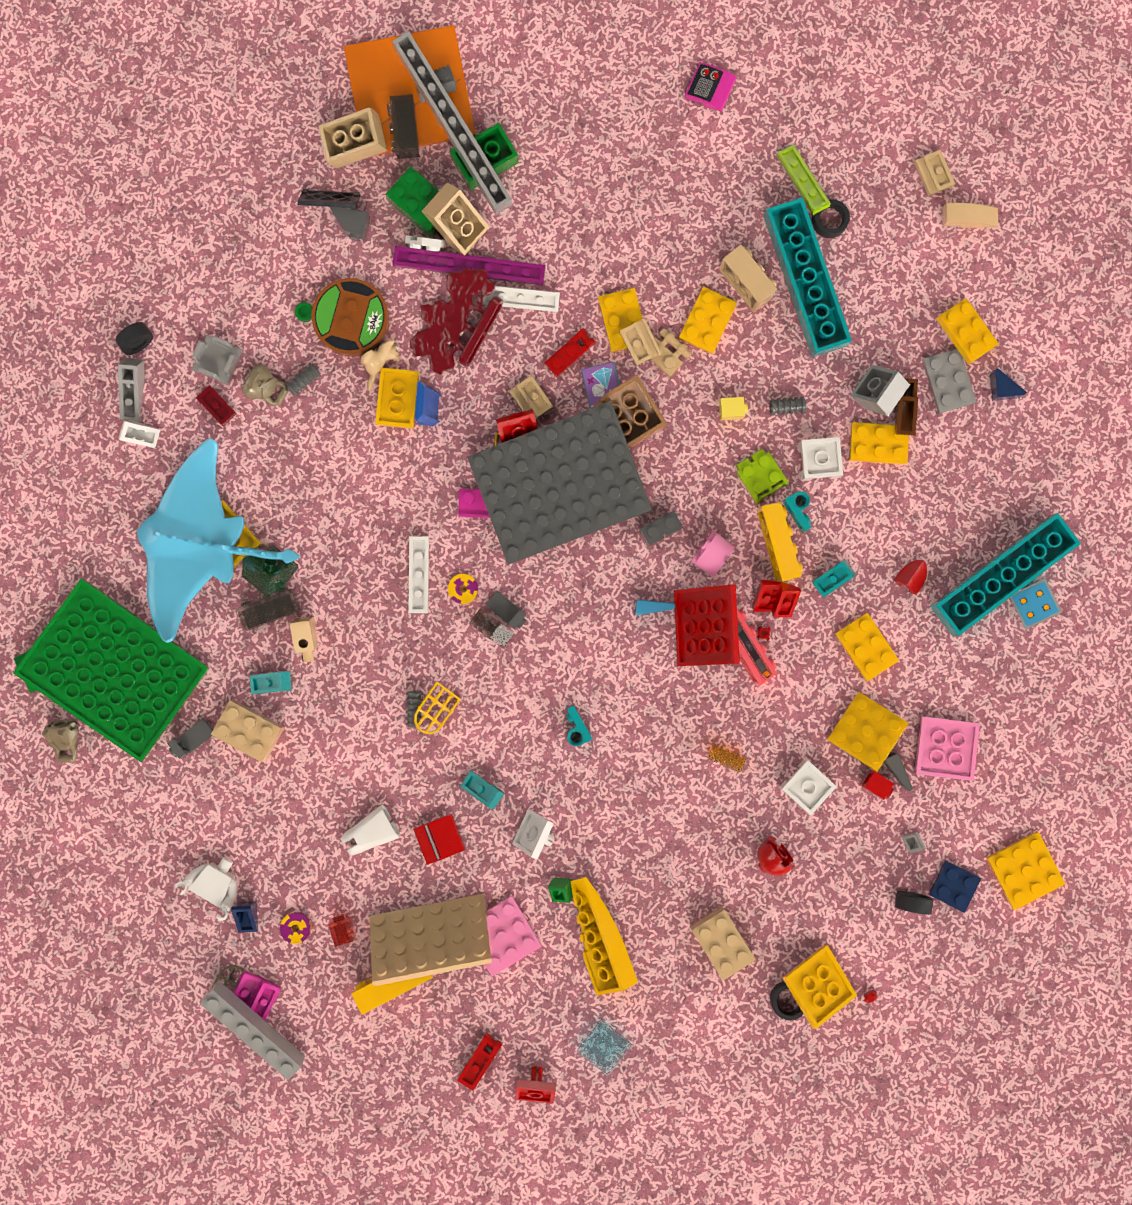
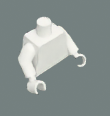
[174,857,237,921]

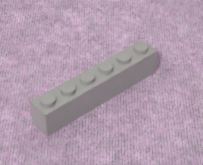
[200,980,305,1080]

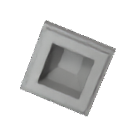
[901,831,926,853]

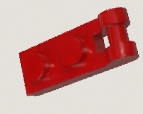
[544,328,596,378]
[457,1032,503,1091]

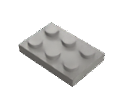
[922,349,976,414]

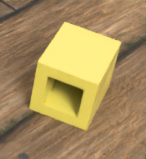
[719,397,748,420]

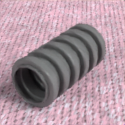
[286,363,321,396]
[769,397,806,416]
[406,691,423,727]

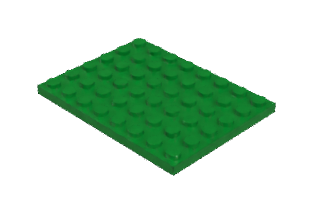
[13,578,210,762]

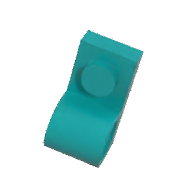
[782,491,812,533]
[812,559,856,598]
[249,671,292,695]
[565,705,593,747]
[460,771,505,809]

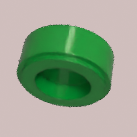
[295,302,313,322]

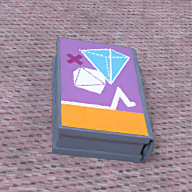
[581,362,621,409]

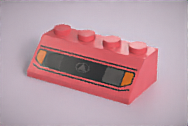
[737,608,777,686]

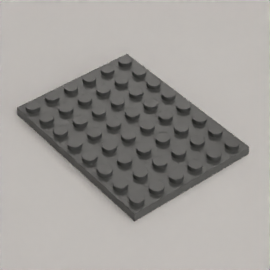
[467,401,652,565]

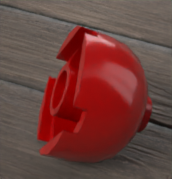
[757,836,795,876]

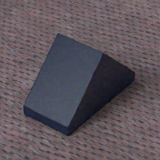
[990,368,1027,401]
[231,901,258,933]

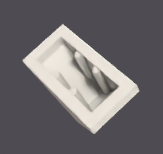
[118,420,160,448]

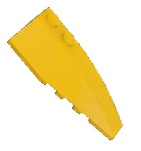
[570,877,638,996]

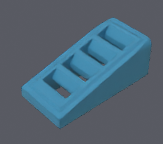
[635,599,675,615]

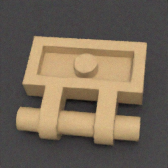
[650,328,692,378]

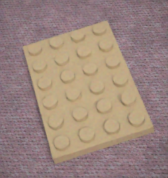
[369,894,492,986]

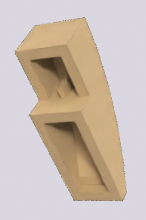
[942,203,998,228]

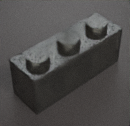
[387,94,420,159]
[236,587,302,631]

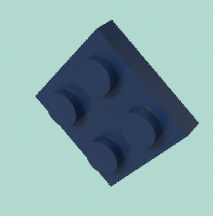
[928,860,981,913]

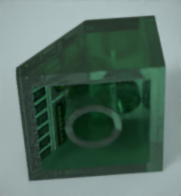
[242,545,298,597]

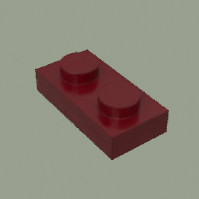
[196,385,237,426]

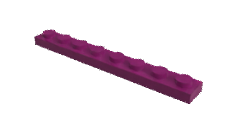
[392,246,546,286]

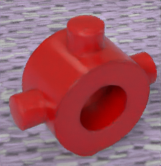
[756,626,771,641]
[863,990,877,1003]

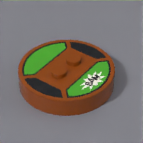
[311,278,390,357]

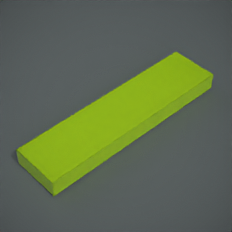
[777,144,831,215]

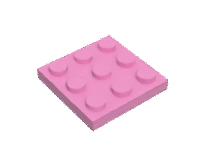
[914,716,980,781]
[485,896,542,976]

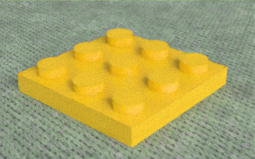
[827,692,909,772]
[986,831,1065,910]
[782,945,857,1029]

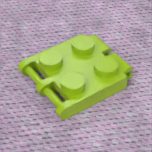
[736,449,789,504]

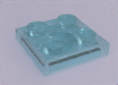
[577,1019,632,1076]

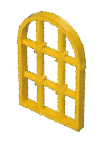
[414,681,461,734]

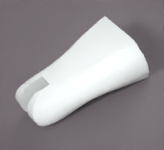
[340,805,400,855]

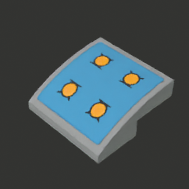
[1010,578,1062,630]

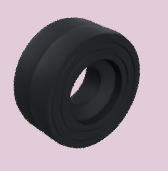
[115,322,153,355]

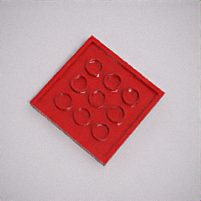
[674,584,740,667]

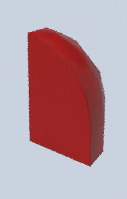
[894,560,927,595]

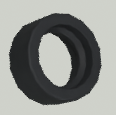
[812,199,850,238]
[895,891,934,915]
[770,981,803,1021]

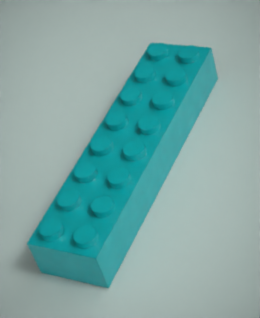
[763,197,852,358]
[930,513,1081,637]

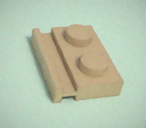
[914,150,955,197]
[619,318,661,366]
[509,375,554,419]

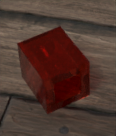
[328,914,356,947]

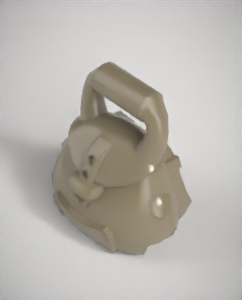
[242,364,288,406]
[42,720,79,763]

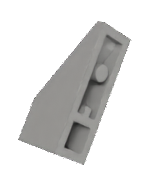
[118,358,145,421]

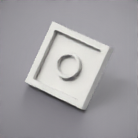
[512,809,554,859]

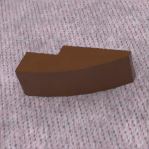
[894,378,919,436]

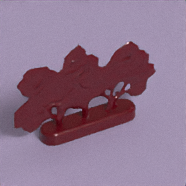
[410,268,504,375]

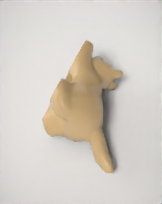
[361,339,400,391]

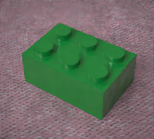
[450,123,519,191]
[385,166,439,238]

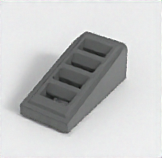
[884,753,913,791]

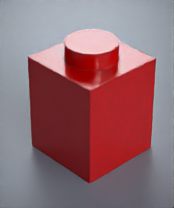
[861,770,894,800]

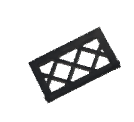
[298,189,361,208]

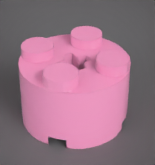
[691,531,735,577]

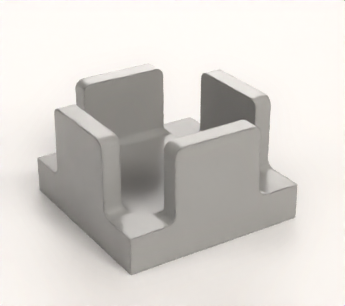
[192,335,243,385]

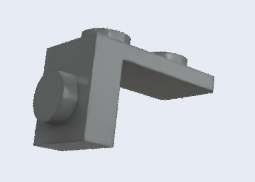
[486,591,527,630]
[167,719,213,759]

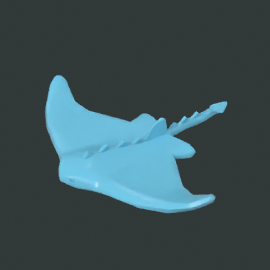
[136,438,300,643]

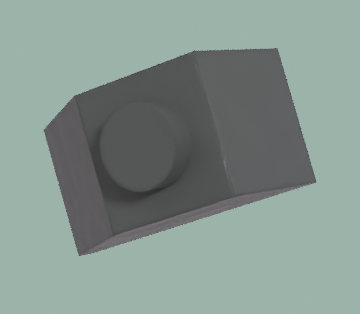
[330,207,370,241]

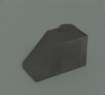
[469,608,514,648]

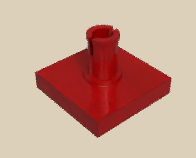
[495,409,538,443]
[515,1066,556,1104]

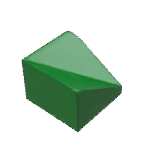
[548,878,573,903]

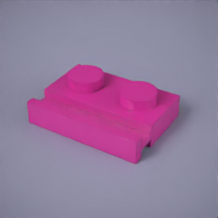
[458,489,490,518]

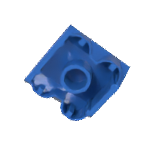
[415,381,442,427]

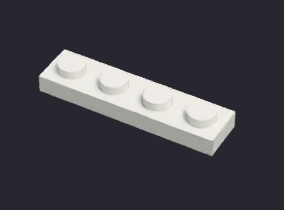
[483,285,560,312]
[408,536,429,614]

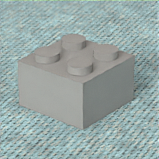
[851,365,910,416]

